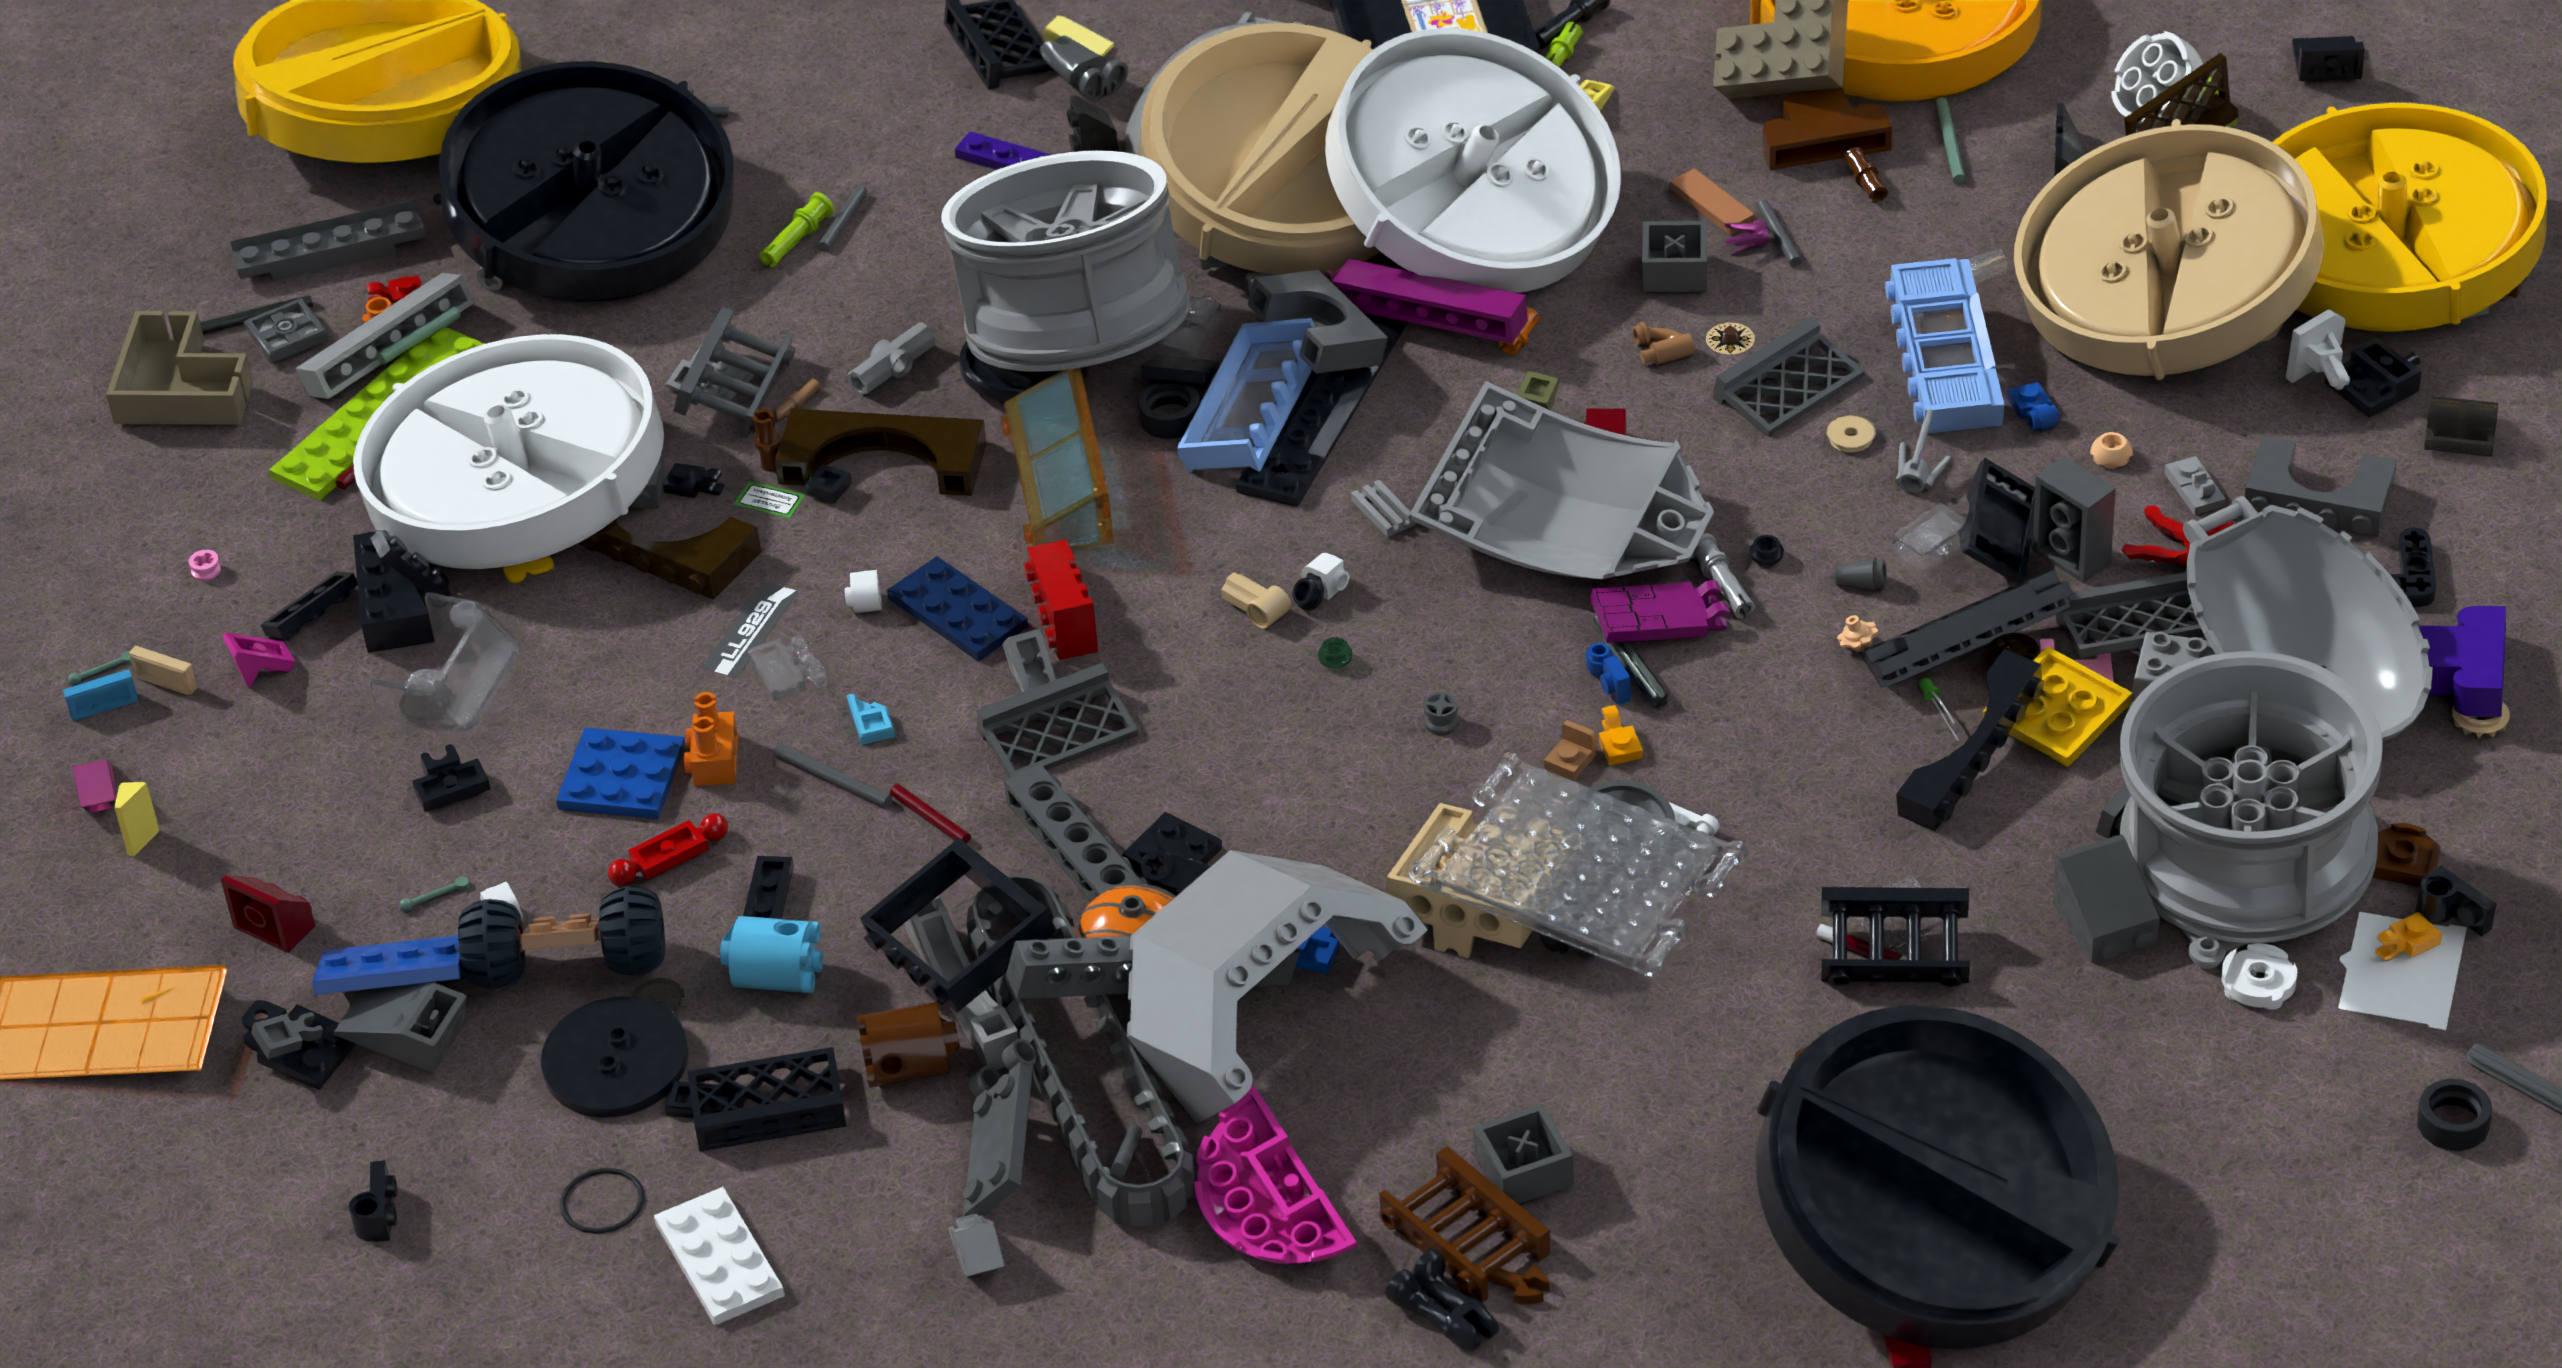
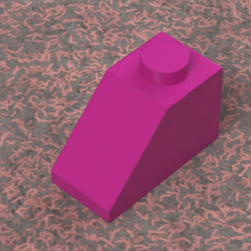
[72,759,117,813]

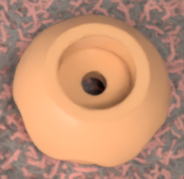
[2090,432,2133,469]

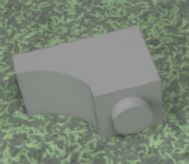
[1002,628,1056,693]

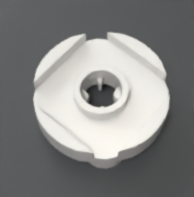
[2222,943,2297,1010]

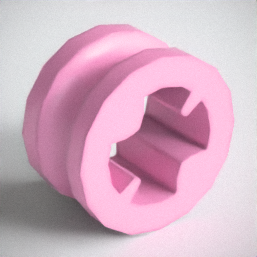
[189,549,221,581]

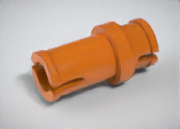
[1499,307,1540,355]

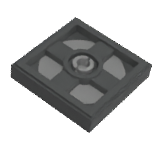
[244,298,329,364]

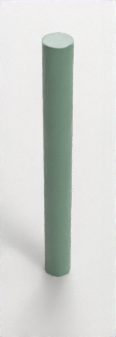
[1935,97,1966,184]

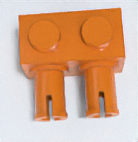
[684,692,738,786]

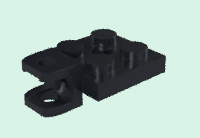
[242,1000,356,1090]

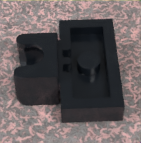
[412,744,491,812]

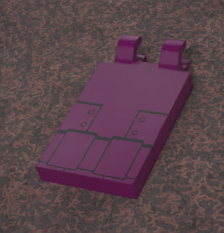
[1590,580,1730,643]

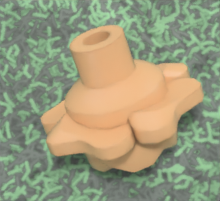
[1837,615,1879,652]

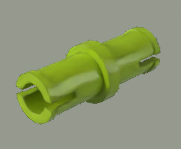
[1545,22,1583,68]

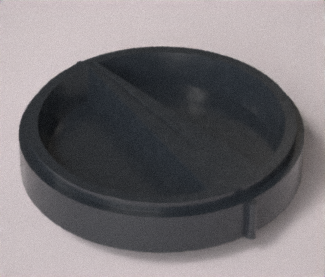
[440,61,734,302]
[1756,1005,2120,1349]

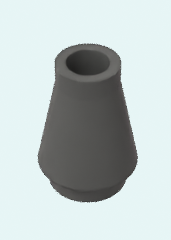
[1835,557,1887,591]

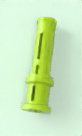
[759,192,834,268]

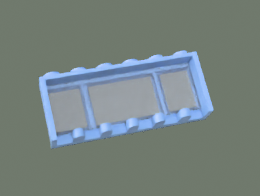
[1177,318,1315,473]

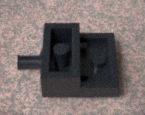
[2324,337,2422,418]

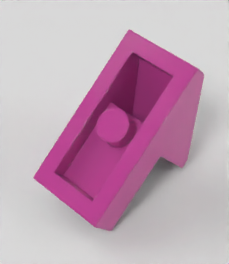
[222,632,295,688]

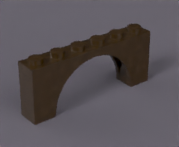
[578,517,762,600]

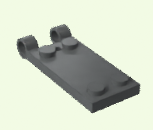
[963,1039,1037,1216]

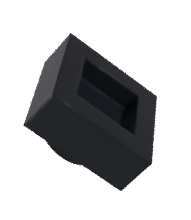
[805,464,852,503]

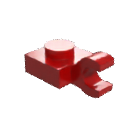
[366,275,422,304]

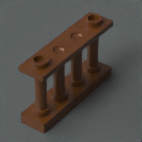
[1379,1146,1551,1303]

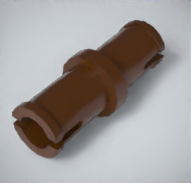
[1844,147,1888,203]
[753,409,781,471]

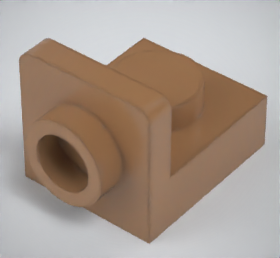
[1544,720,1596,781]

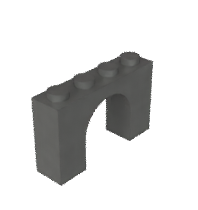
[1248,270,1388,374]
[2245,436,2397,536]

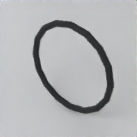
[559,1167,645,1234]

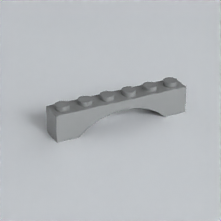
[905,896,1019,1070]

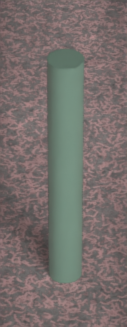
[377,307,461,364]

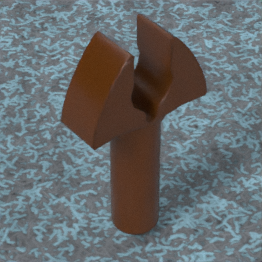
[1487,1265,1550,1304]

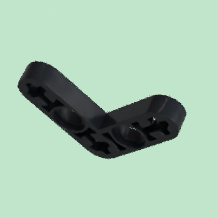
[2390,527,2437,607]

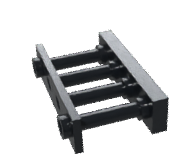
[1821,887,1970,987]

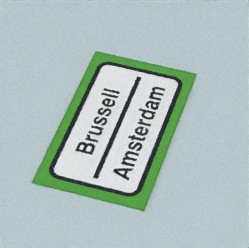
[734,481,805,518]

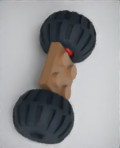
[458,886,665,989]

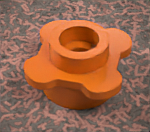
[362,297,394,323]

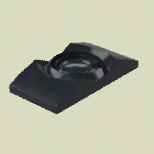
[1960,458,2035,584]

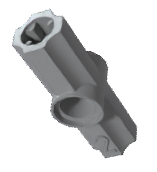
[847,322,936,396]

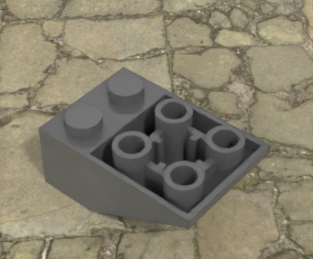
[334,982,467,1074]

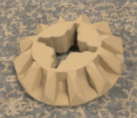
[2451,702,2510,738]

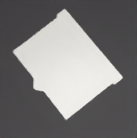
[2338,912,2467,1030]

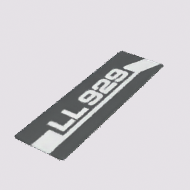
[702,582,799,677]

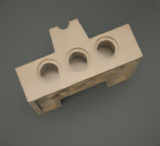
[1386,803,1574,958]

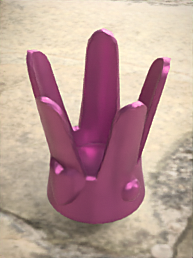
[1724,220,1774,255]

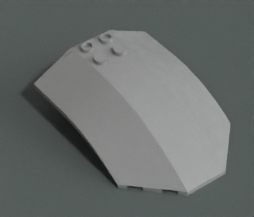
[1408,381,1714,579]

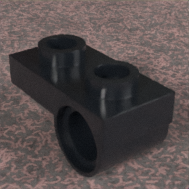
[349,1160,397,1242]

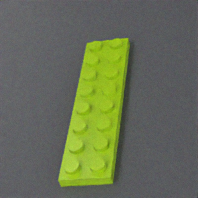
[269,327,485,501]

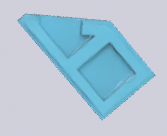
[846,694,895,745]

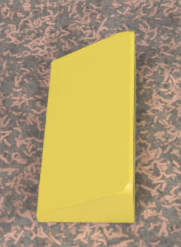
[114,782,159,856]

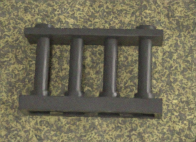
[674,306,796,438]

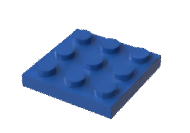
[556,728,686,819]

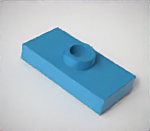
[63,669,138,721]

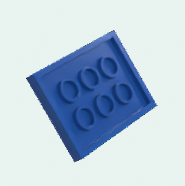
[312,935,462,995]

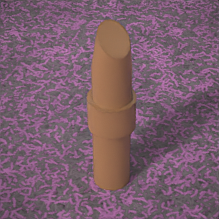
[774,379,821,422]

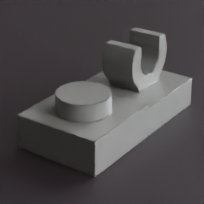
[2165,456,2226,515]

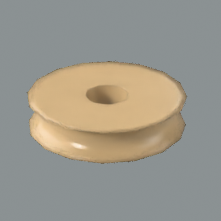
[1827,415,1876,453]

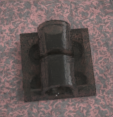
[2424,396,2499,457]

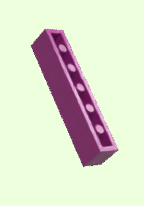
[1332,259,1528,344]

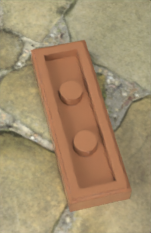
[1670,168,1755,235]

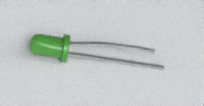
[1919,677,1959,741]

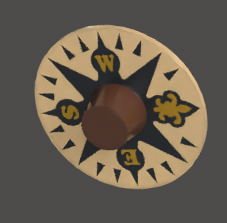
[1706,323,1755,355]

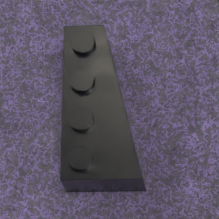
[353,530,435,653]

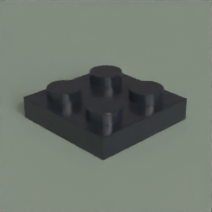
[1122,812,1222,875]

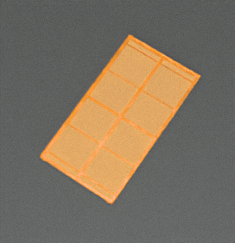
[0,965,227,1080]

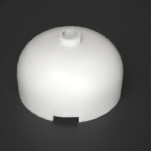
[2111,31,2204,128]

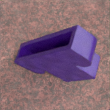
[2419,606,2506,717]

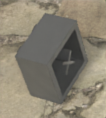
[1642,221,1707,292]
[1473,1103,1574,1204]

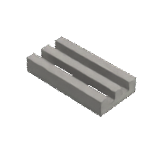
[1351,480,1416,538]

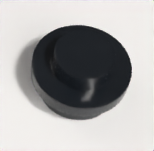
[1750,535,1784,565]
[1292,576,1324,611]

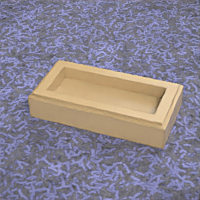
[129,645,198,695]

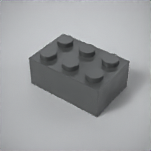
[2032,456,2116,583]

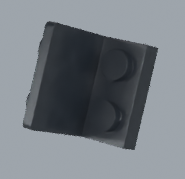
[2292,36,2365,82]

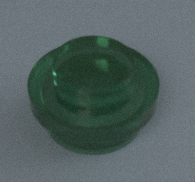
[1318,637,1353,669]

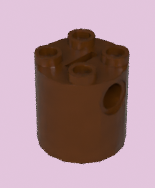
[857,1002,960,1088]

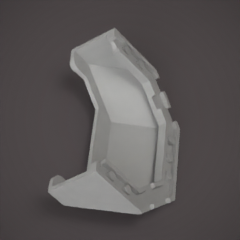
[1127,850,1427,1124]

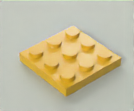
[1983,646,2133,767]

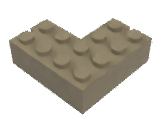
[1713,0,1848,99]
[106,311,254,425]

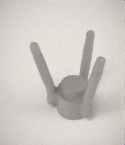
[1895,409,1951,493]

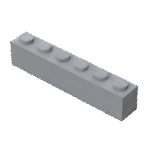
[295,273,475,399]

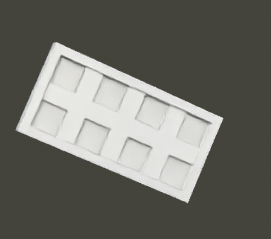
[654,1187,785,1326]

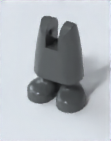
[1040,35,1128,101]

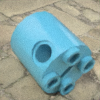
[720,916,824,993]

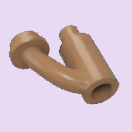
[1632,322,1695,365]

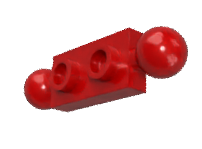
[608,813,728,887]

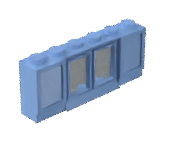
[1885,258,2004,433]

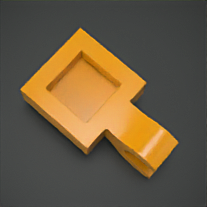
[1599,705,1643,766]
[2375,912,2442,961]

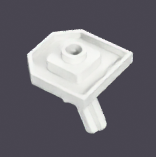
[2286,309,2350,390]

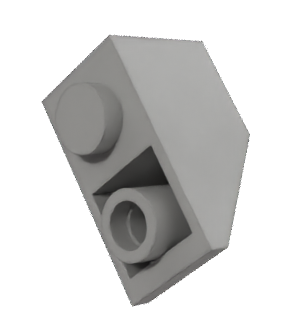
[948,1214,1004,1276]

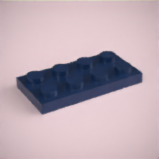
[887,556,1029,662]

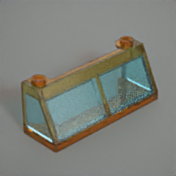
[1000,368,1114,550]

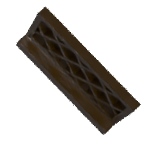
[2124,53,2239,136]

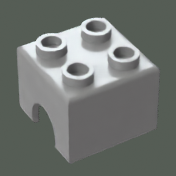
[2132,632,2215,703]

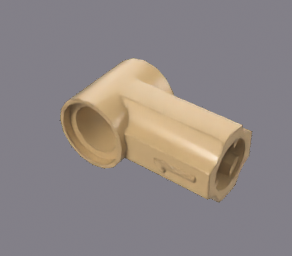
[1221,572,1292,629]

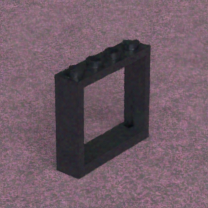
[860,838,1057,1013]

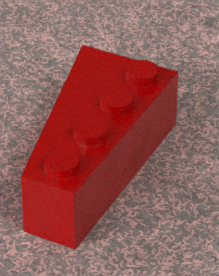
[1023,539,1099,660]

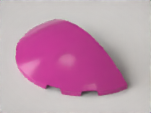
[1194,1086,1358,1264]

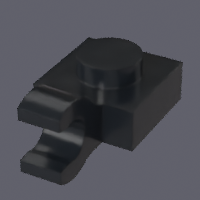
[663,463,725,498]

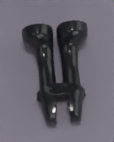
[1385,1249,1499,1352]

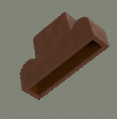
[1763,88,1892,170]

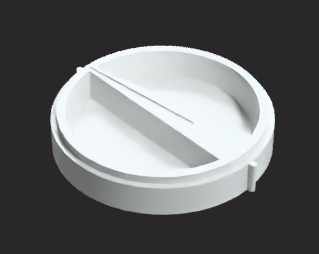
[1325,28,1621,293]
[353,334,664,569]

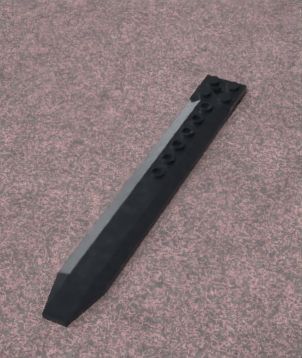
[1236,252,1408,507]

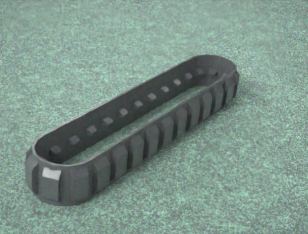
[967,875,1195,1229]

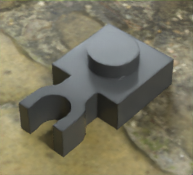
[251,1012,323,1059]

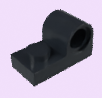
[2415,865,2497,936]

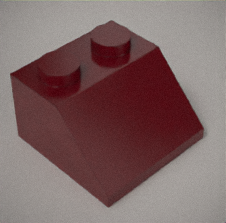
[221,875,315,953]

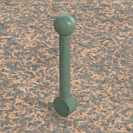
[68,651,131,686]
[399,876,469,912]

